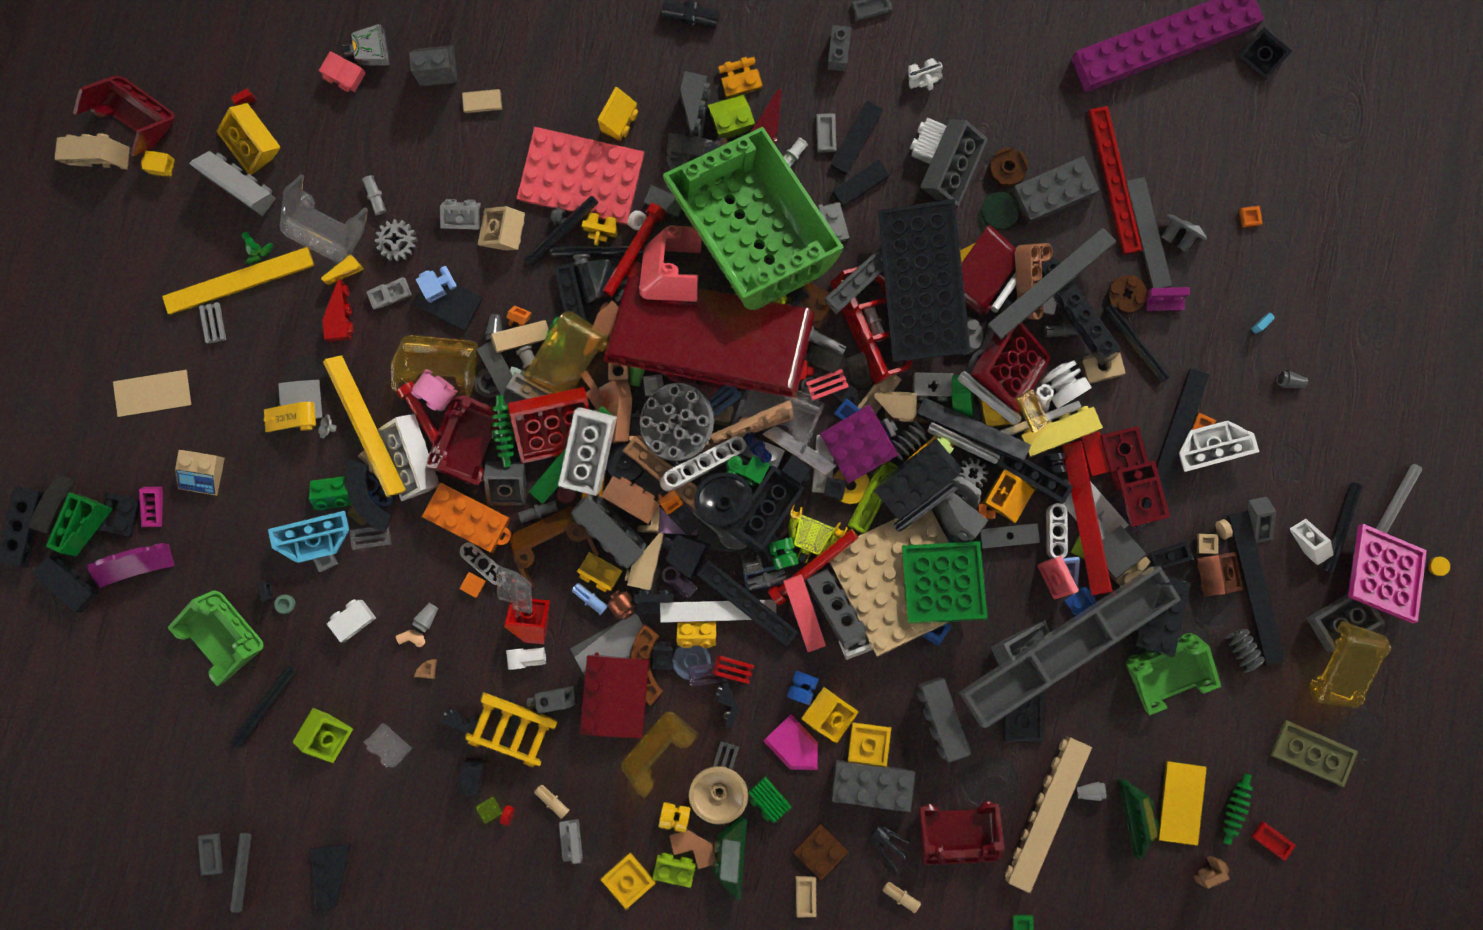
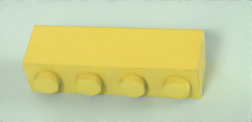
[1020,406,1103,458]

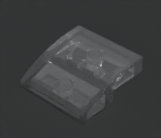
[496,566,532,614]

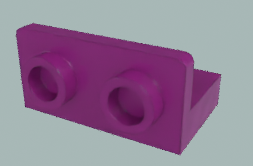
[1146,287,1190,311]

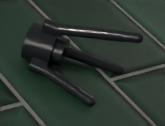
[870,825,910,872]

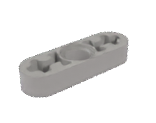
[460,543,507,585]

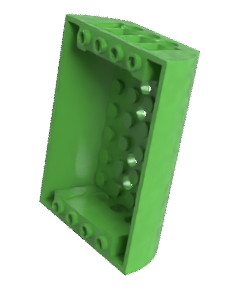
[663,127,844,310]

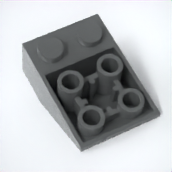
[680,71,710,142]

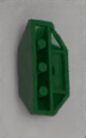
[1118,778,1159,860]
[713,817,747,900]

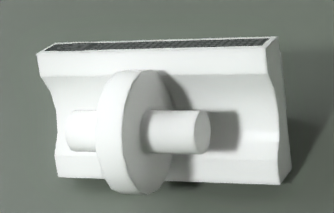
[908,58,943,90]

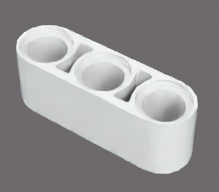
[1046,503,1068,559]

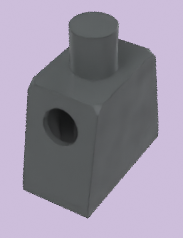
[527,686,576,713]

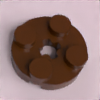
[989,147,1028,186]
[1107,275,1147,314]

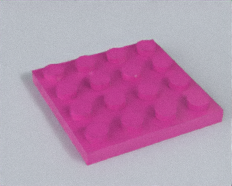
[1348,524,1427,623]

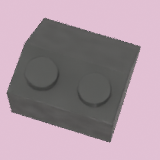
[483,461,526,505]

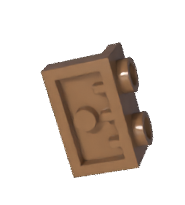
[1194,856,1229,888]

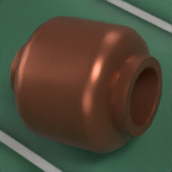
[608,590,637,620]

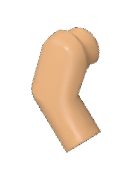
[396,629,425,647]

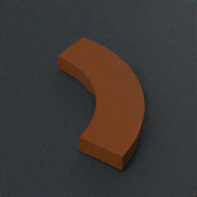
[631,624,663,706]

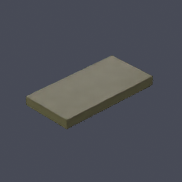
[1270,720,1358,787]

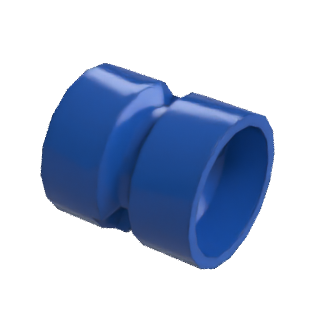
[787,670,819,705]

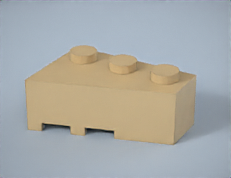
[55,133,130,169]

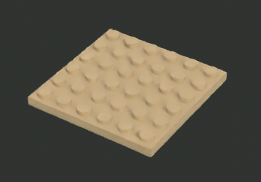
[829,510,949,657]

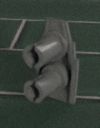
[1161,214,1207,253]

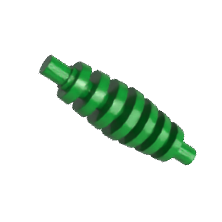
[492,395,514,467]
[1222,773,1253,845]

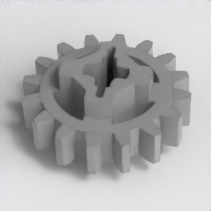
[375,219,418,262]

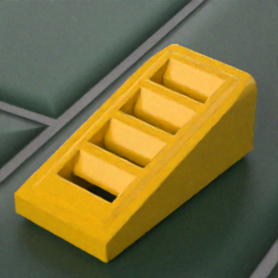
[321,255,364,285]

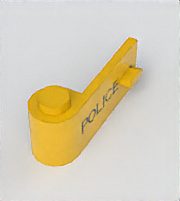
[264,402,316,432]

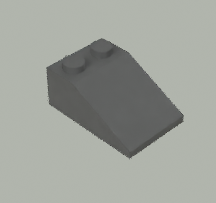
[932,493,988,543]
[991,620,1051,666]

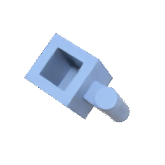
[416,266,457,303]

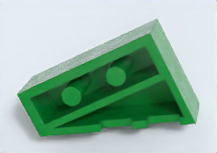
[46,492,113,556]

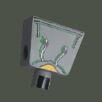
[342,24,389,65]

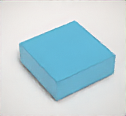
[1251,313,1275,333]

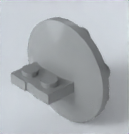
[640,383,714,461]

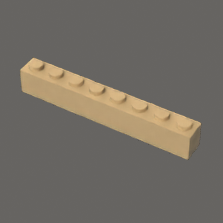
[1004,736,1092,893]

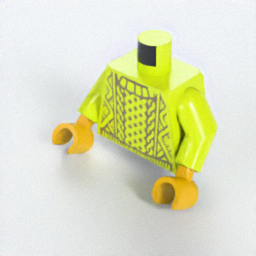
[788,505,848,563]

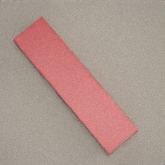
[783,574,826,652]

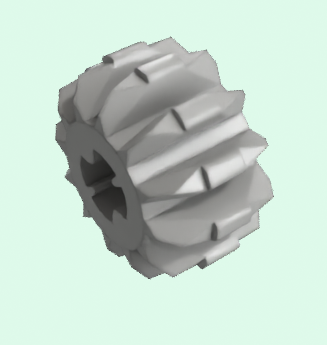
[959,458,989,488]

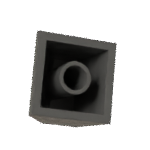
[409,45,457,86]

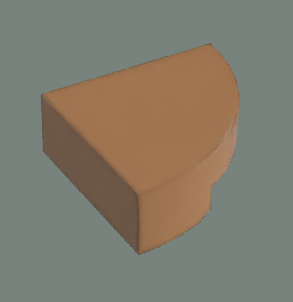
[414,659,437,679]

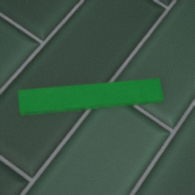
[529,406,613,504]

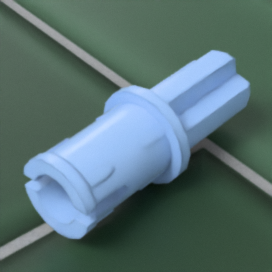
[572,583,608,615]

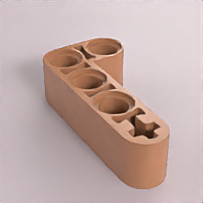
[1015,243,1053,319]

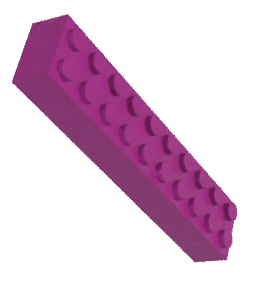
[1072,0,1264,93]

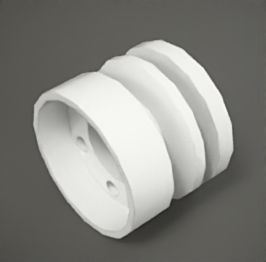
[1040,360,1092,409]

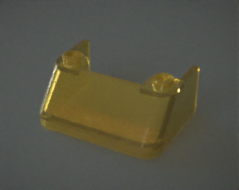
[390,335,478,397]

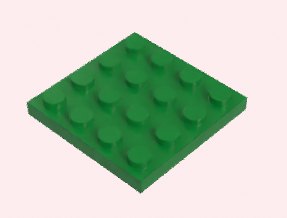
[901,541,987,624]

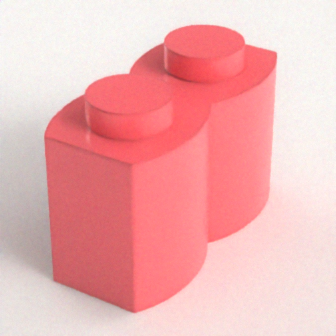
[319,51,366,92]

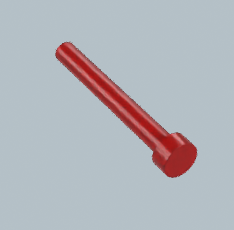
[603,203,667,296]
[396,382,453,478]
[768,529,859,606]

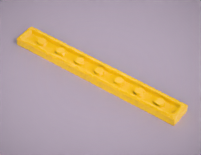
[162,247,315,315]
[323,355,406,497]

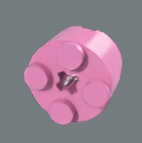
[411,369,458,412]

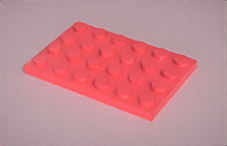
[517,127,645,225]

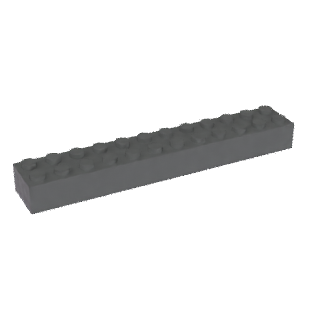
[959,566,1181,728]

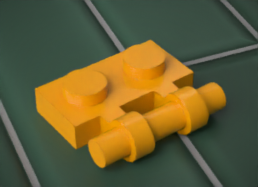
[718,57,762,98]

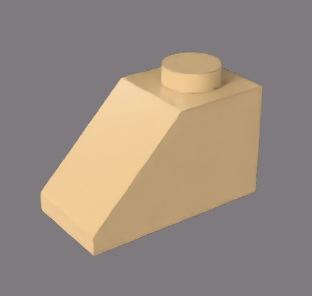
[875,391,917,422]

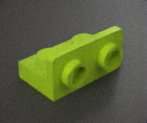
[653,853,696,888]

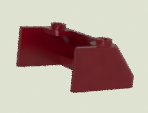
[73,76,175,156]

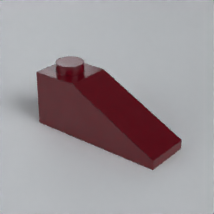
[751,88,782,145]

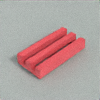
[806,369,849,401]

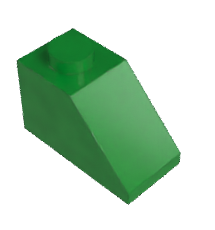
[951,375,975,418]

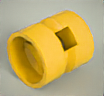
[659,802,691,833]

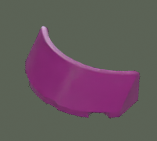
[87,543,175,588]

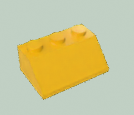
[216,103,280,175]

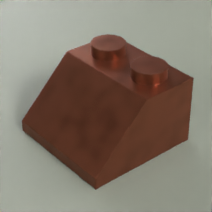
[1197,552,1244,596]

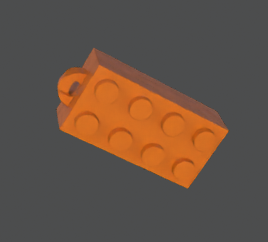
[422,482,512,553]

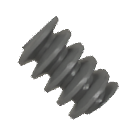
[891,421,927,462]
[1225,629,1265,673]

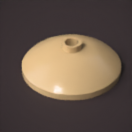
[689,767,748,824]

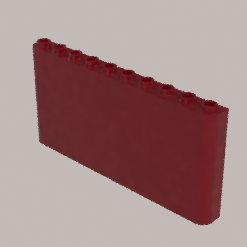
[604,276,814,398]

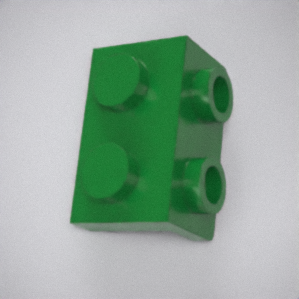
[309,476,352,510]

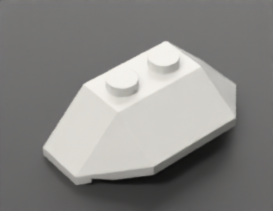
[1179,421,1259,472]

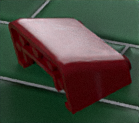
[962,225,1016,318]
[426,396,499,485]
[919,801,1005,865]

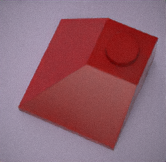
[505,597,550,644]

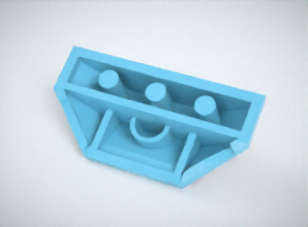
[268,511,349,563]

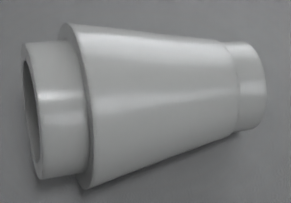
[412,603,438,633]
[1077,782,1106,801]

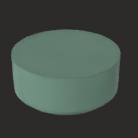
[274,595,295,614]

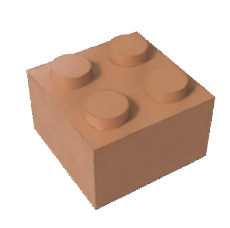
[601,476,660,524]

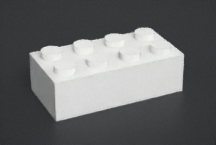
[558,407,617,496]

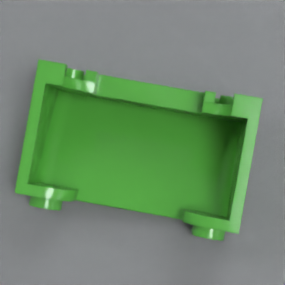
[167,591,264,686]

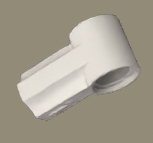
[1027,384,1054,413]
[506,648,546,670]

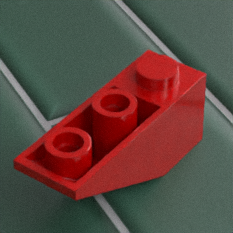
[322,280,354,342]

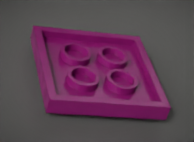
[820,405,899,484]

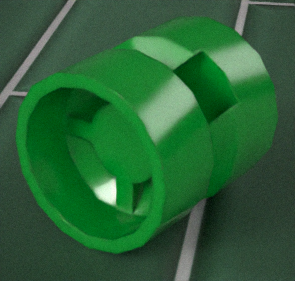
[768,537,799,570]

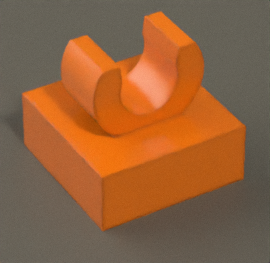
[506,306,532,327]
[658,490,683,515]
[976,504,996,519]

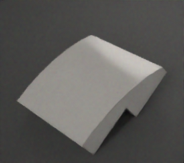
[278,380,322,419]

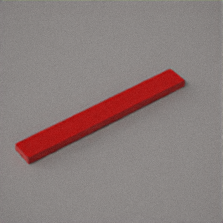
[1088,106,1142,255]
[1062,441,1112,596]

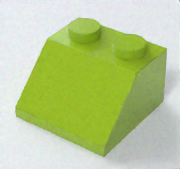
[708,94,755,141]
[293,708,353,763]

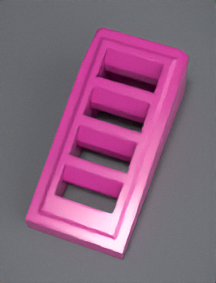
[139,487,163,527]

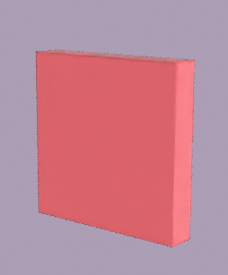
[1037,556,1079,600]

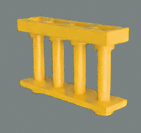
[465,692,557,767]

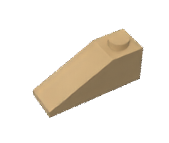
[625,533,664,590]

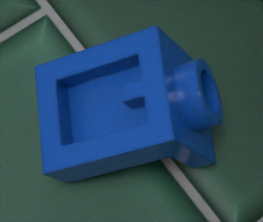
[1064,587,1097,616]

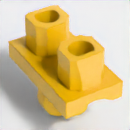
[582,212,618,246]

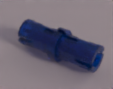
[743,432,772,463]

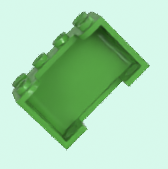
[1125,633,1221,715]

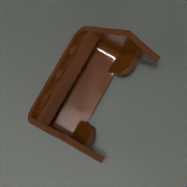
[509,506,601,589]

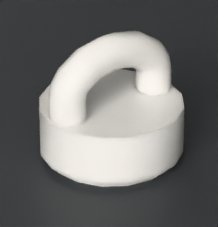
[627,210,646,231]

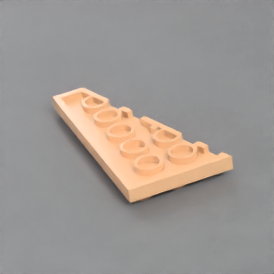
[699,400,794,453]

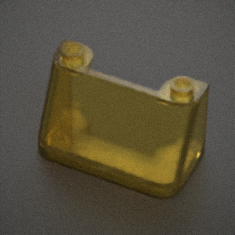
[524,311,609,393]
[1308,621,1391,708]
[621,712,698,798]

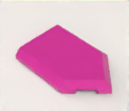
[763,714,818,770]

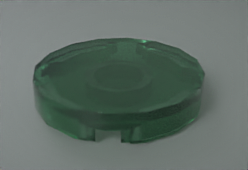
[981,192,1020,230]

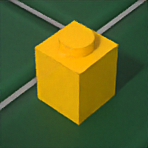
[141,150,175,177]

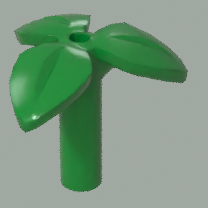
[241,232,273,264]

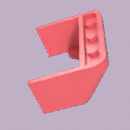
[639,225,701,302]

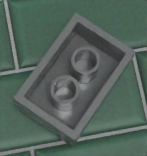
[1306,593,1385,652]

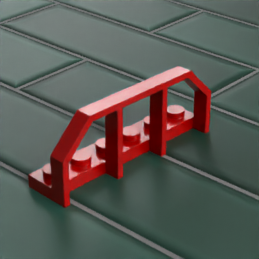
[830,267,912,385]

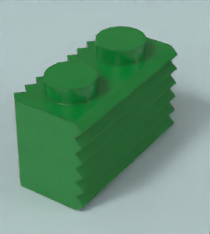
[748,776,791,823]

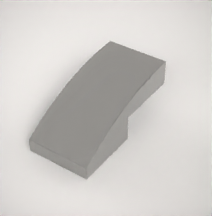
[367,277,412,309]

